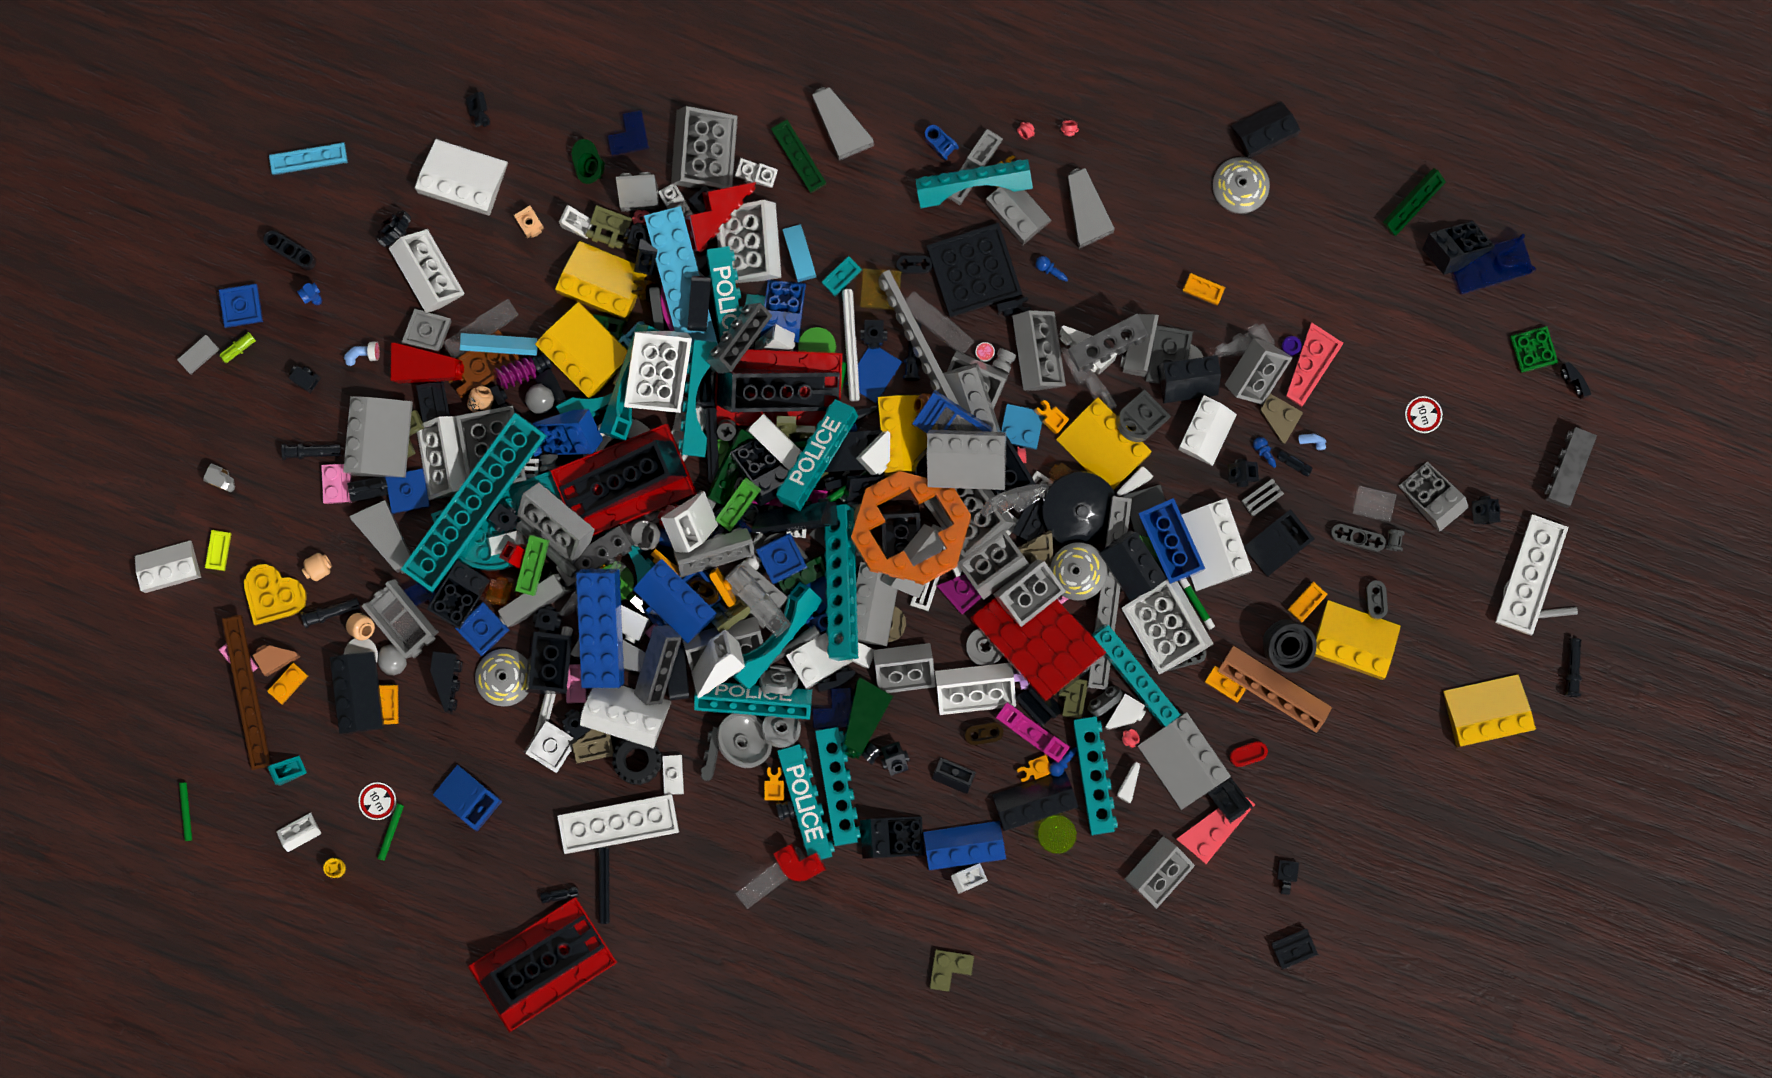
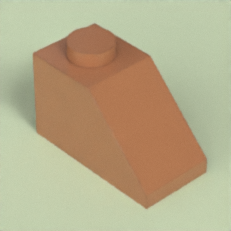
[253,645,300,677]

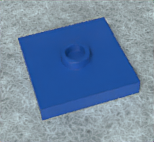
[219,284,263,328]
[385,469,430,514]
[756,533,807,584]
[455,602,510,656]

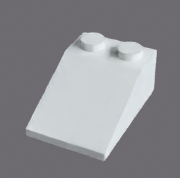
[786,632,852,689]

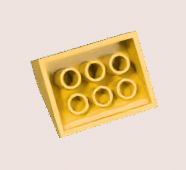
[555,241,647,322]
[535,302,628,398]
[878,395,938,476]
[1056,397,1152,490]
[1315,600,1401,680]
[1443,675,1536,747]

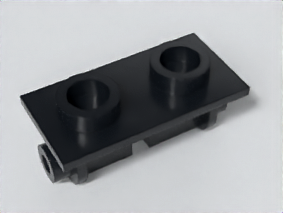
[347,477,388,502]

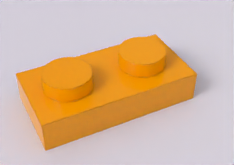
[651,549,685,579]
[267,663,308,705]
[1204,666,1246,703]

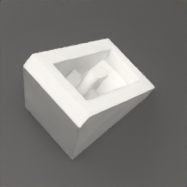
[559,205,594,239]

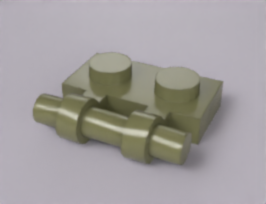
[586,205,632,249]

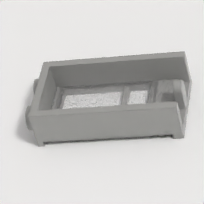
[362,579,439,659]

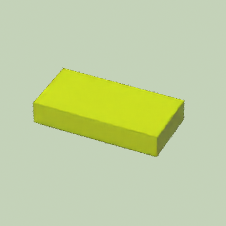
[205,530,231,571]

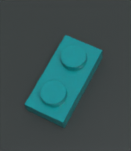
[822,256,862,297]

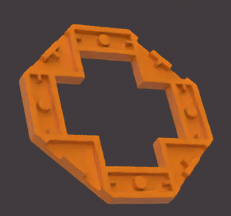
[851,471,971,585]

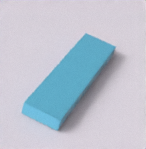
[269,143,348,175]
[460,333,537,356]

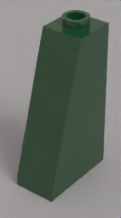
[841,678,893,759]

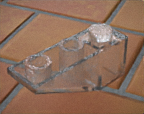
[1213,323,1275,357]

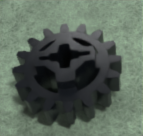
[376,210,411,247]

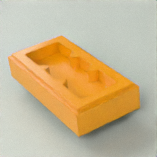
[1183,273,1225,306]
[709,567,737,607]
[1287,581,1328,623]
[379,685,399,724]

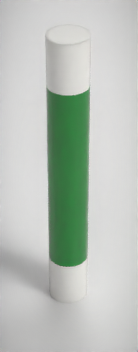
[1179,579,1215,630]

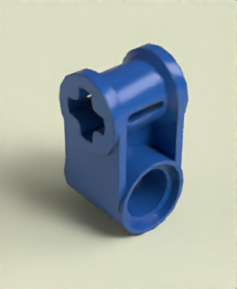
[924,125,959,161]

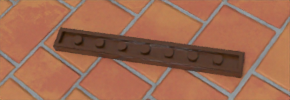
[222,615,271,770]

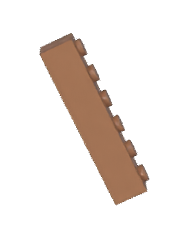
[1218,646,1332,733]

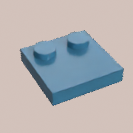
[1001,404,1043,450]

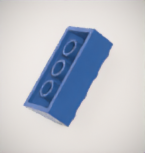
[1138,498,1205,584]
[633,559,716,644]
[923,821,1006,871]

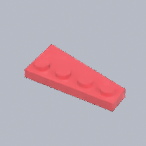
[1286,322,1343,407]
[1176,798,1255,864]

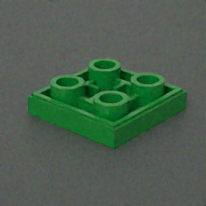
[1510,326,1558,373]

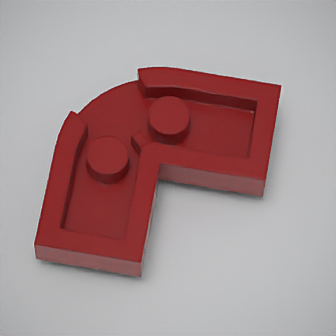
[774,844,827,881]

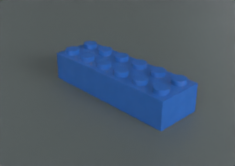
[576,569,624,688]

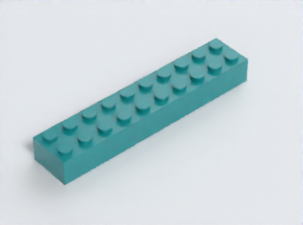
[401,413,547,592]

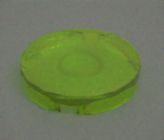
[1038,815,1077,854]

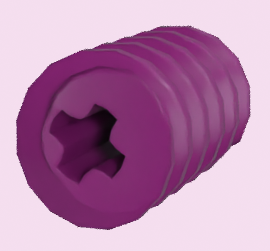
[493,356,536,390]

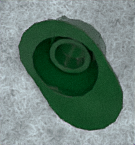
[571,139,605,184]

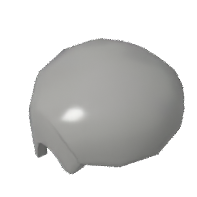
[525,384,554,414]
[630,520,660,551]
[377,644,407,675]

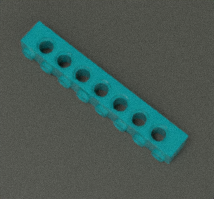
[824,504,859,661]

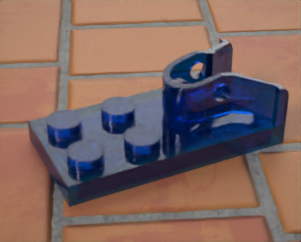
[1453,234,1536,295]

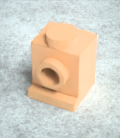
[514,206,544,238]

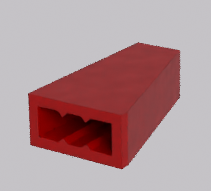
[391,343,464,383]

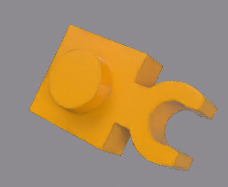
[1034,400,1069,434]
[1017,755,1050,782]
[765,767,784,801]

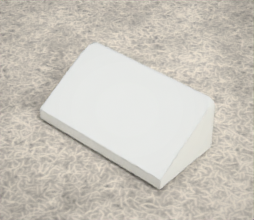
[276,813,321,852]

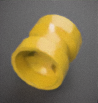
[324,858,346,878]

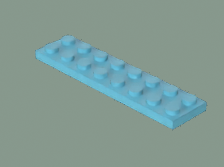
[644,206,718,362]

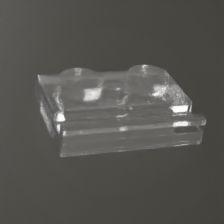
[1352,486,1396,522]

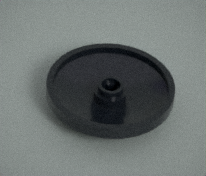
[1042,471,1116,546]

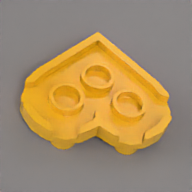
[244,564,307,626]

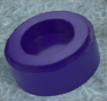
[1282,336,1302,356]

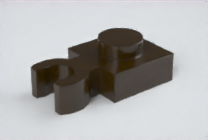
[632,280,659,303]

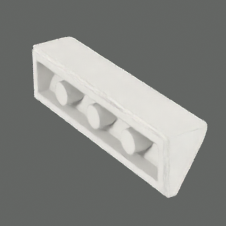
[748,414,802,470]

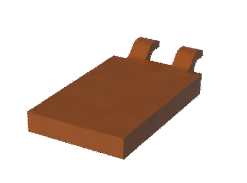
[448,330,521,398]

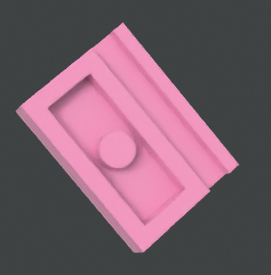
[322,464,351,504]

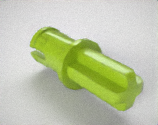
[220,332,256,363]

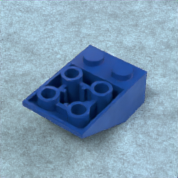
[761,280,806,343]
[532,409,603,455]
[433,765,502,831]

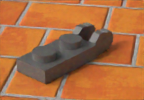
[701,727,719,781]

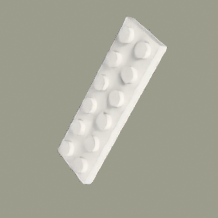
[1495,514,1569,636]
[558,794,679,854]

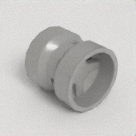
[992,348,1016,373]

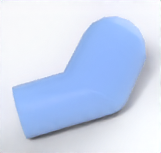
[344,346,368,366]
[1299,433,1327,450]

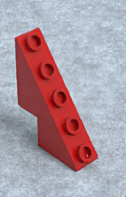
[685,182,756,253]

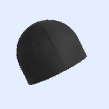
[1263,619,1317,672]

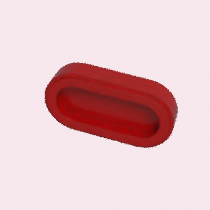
[1230,742,1268,767]

